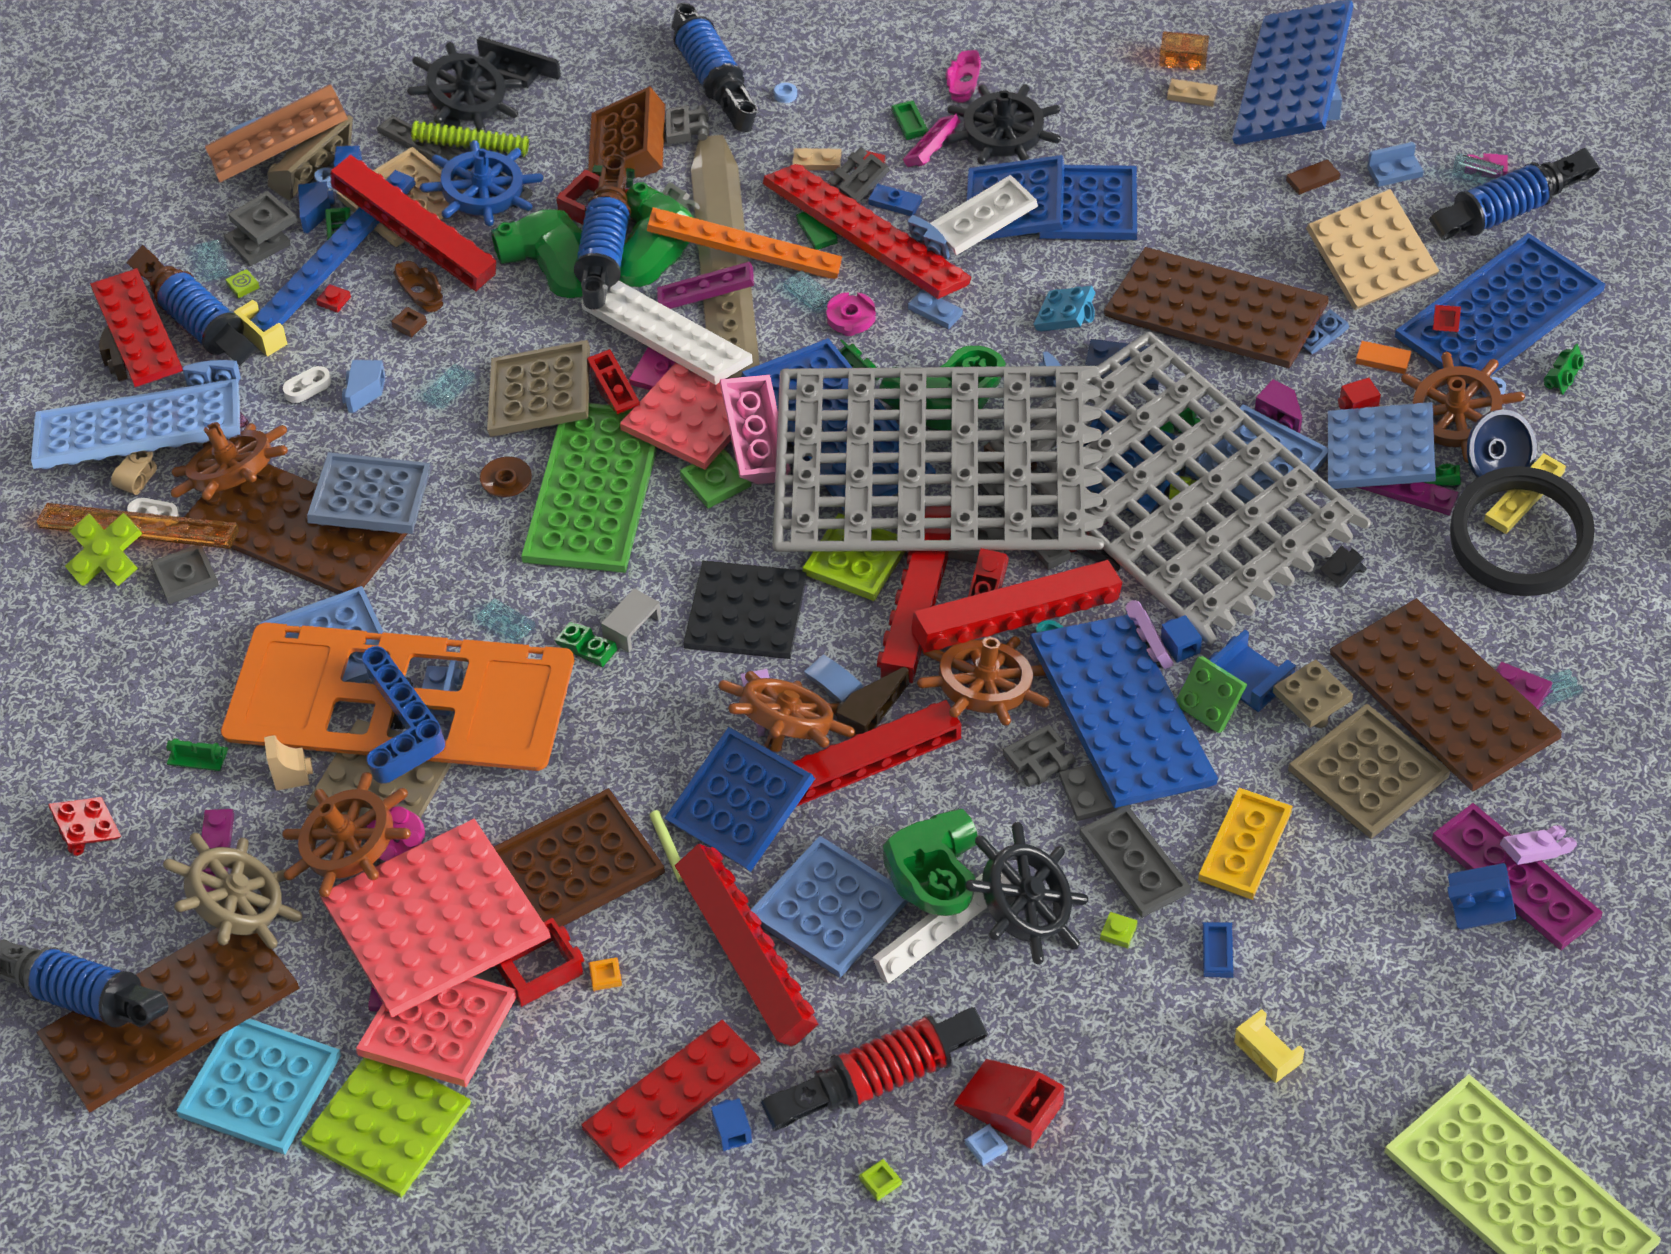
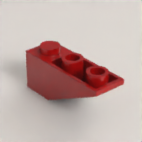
[968,548,1009,597]

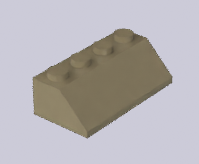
[267,115,353,201]

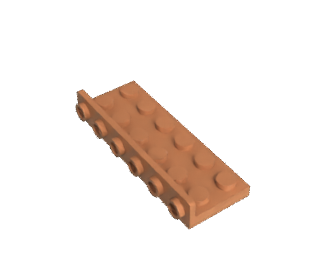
[205,84,348,182]

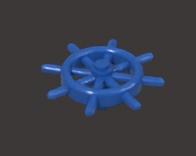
[420,140,544,226]

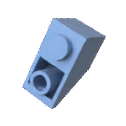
[342,360,386,413]

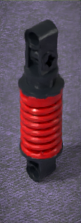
[760,1007,988,1131]

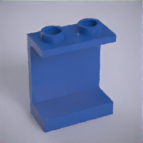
[1209,630,1296,712]

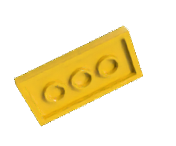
[1198,788,1293,900]

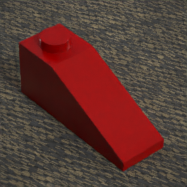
[587,349,640,414]

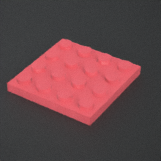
[620,363,732,470]
[356,977,517,1087]

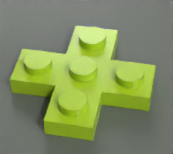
[65,513,143,586]

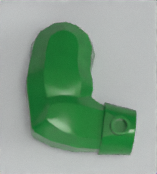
[619,182,693,287]
[491,209,583,298]
[879,346,1006,431]
[883,808,977,916]

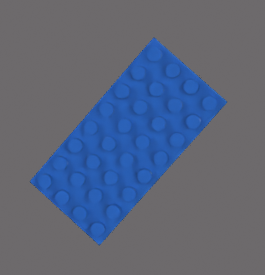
[1232,0,1354,145]
[1395,233,1605,388]
[741,338,936,512]
[1029,615,1218,808]

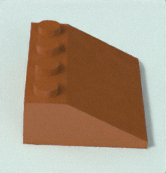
[588,86,665,178]

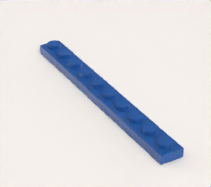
[251,170,416,332]

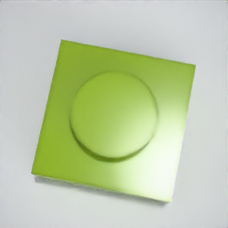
[1100,912,1138,949]

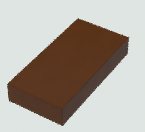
[1286,159,1340,195]

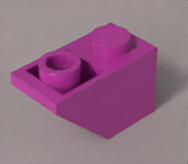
[1255,379,1302,433]

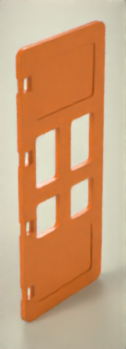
[221,622,574,771]

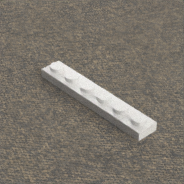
[872,861,1012,984]

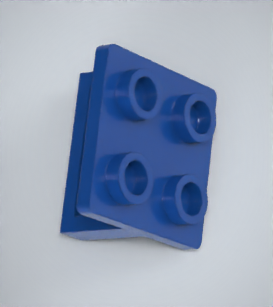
[1447,863,1516,930]

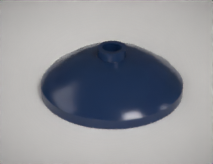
[1467,410,1537,478]

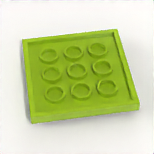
[301,1058,471,1198]

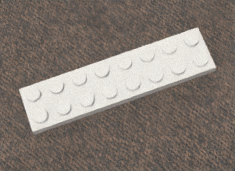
[581,281,753,385]

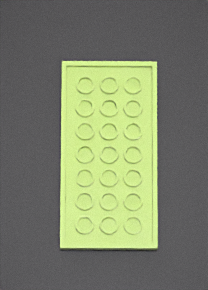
[1384,1074,1661,1254]

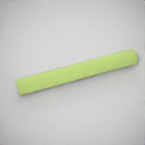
[649,810,683,882]

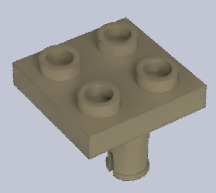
[1273,659,1353,728]

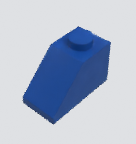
[298,181,335,233]

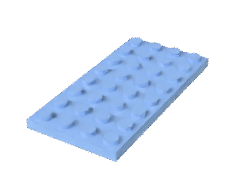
[31,379,240,469]

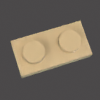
[1167,79,1218,107]
[793,148,842,171]

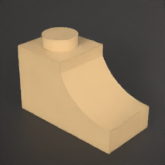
[264,735,313,791]

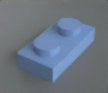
[908,289,963,329]

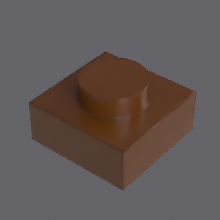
[391,307,427,338]

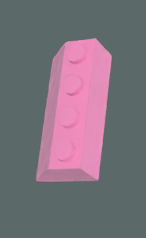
[719,375,790,484]

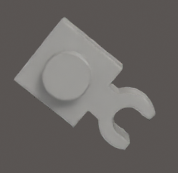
[662,181,700,210]

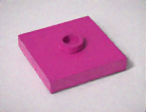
[629,347,676,390]

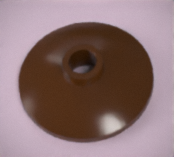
[480,456,532,497]

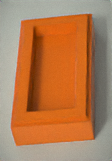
[1355,341,1412,374]

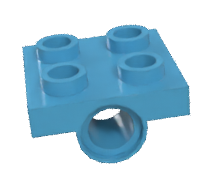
[1033,285,1096,331]

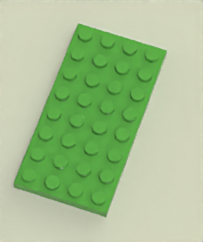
[521,403,658,573]

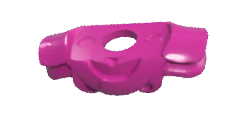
[946,50,981,103]

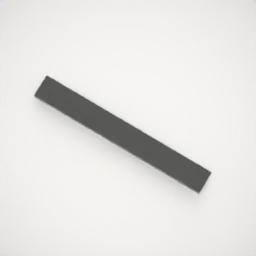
[377,115,533,208]

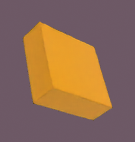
[589,957,622,991]

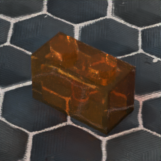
[1159,31,1209,70]

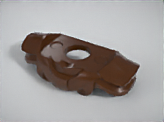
[393,261,443,312]

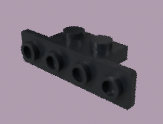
[476,36,561,88]

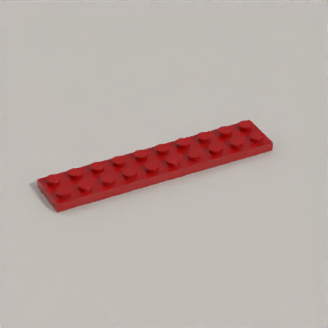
[763,164,972,299]

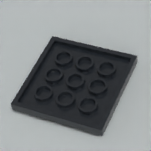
[683,560,807,659]

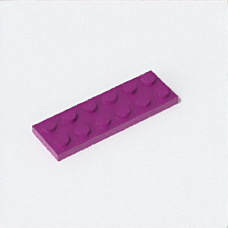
[1432,803,1603,951]

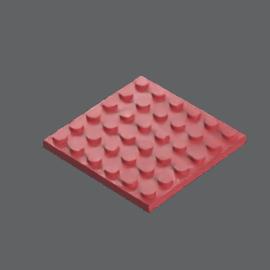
[320,819,551,1018]

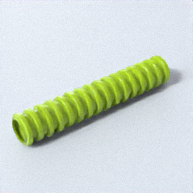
[411,121,529,157]

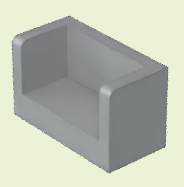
[601,588,661,652]

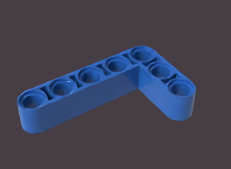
[362,646,446,784]

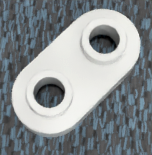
[283,366,331,403]
[127,498,179,528]

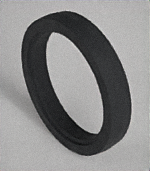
[1450,466,1595,596]

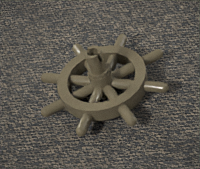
[163,833,303,949]

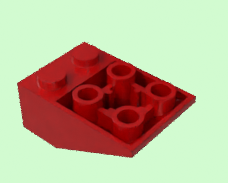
[954,1059,1064,1149]

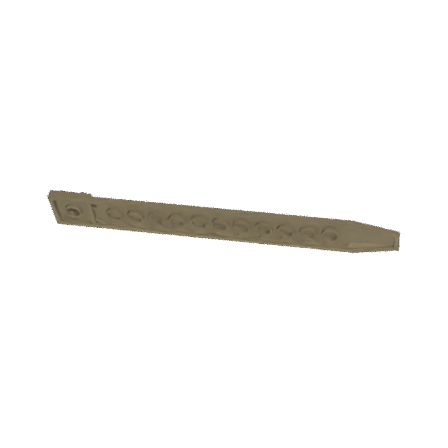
[691,135,760,379]

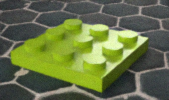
[803,513,906,601]

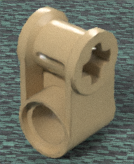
[111,451,157,495]

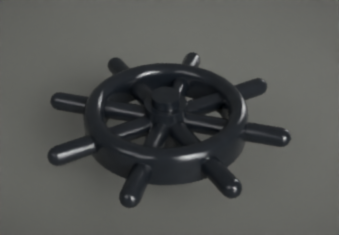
[407,42,523,132]
[947,84,1061,165]
[965,822,1089,965]

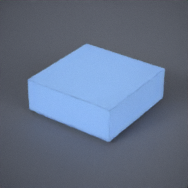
[965,1124,1008,1166]

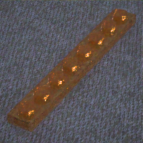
[36,503,240,549]

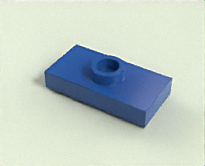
[868,184,922,216]

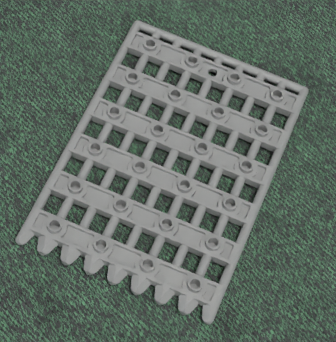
[990,332,1371,645]
[772,366,1104,552]

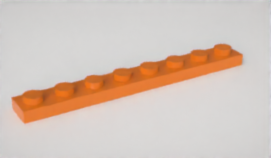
[647,207,842,279]

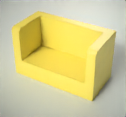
[234,300,287,356]
[1234,1009,1304,1083]

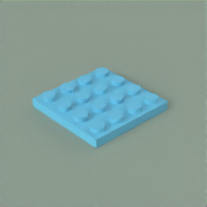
[176,1019,341,1155]

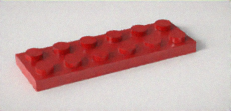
[90,268,183,387]
[581,1019,761,1170]

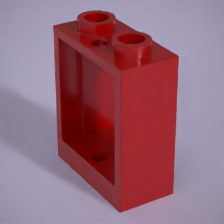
[556,170,628,225]
[495,918,584,1007]

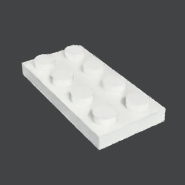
[930,175,1038,255]

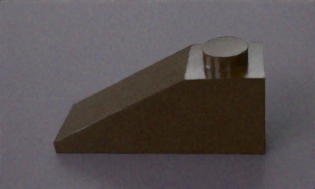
[835,667,909,735]

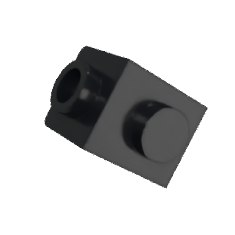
[1320,545,1367,588]

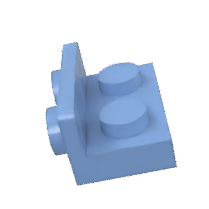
[1367,142,1424,187]
[422,660,463,716]

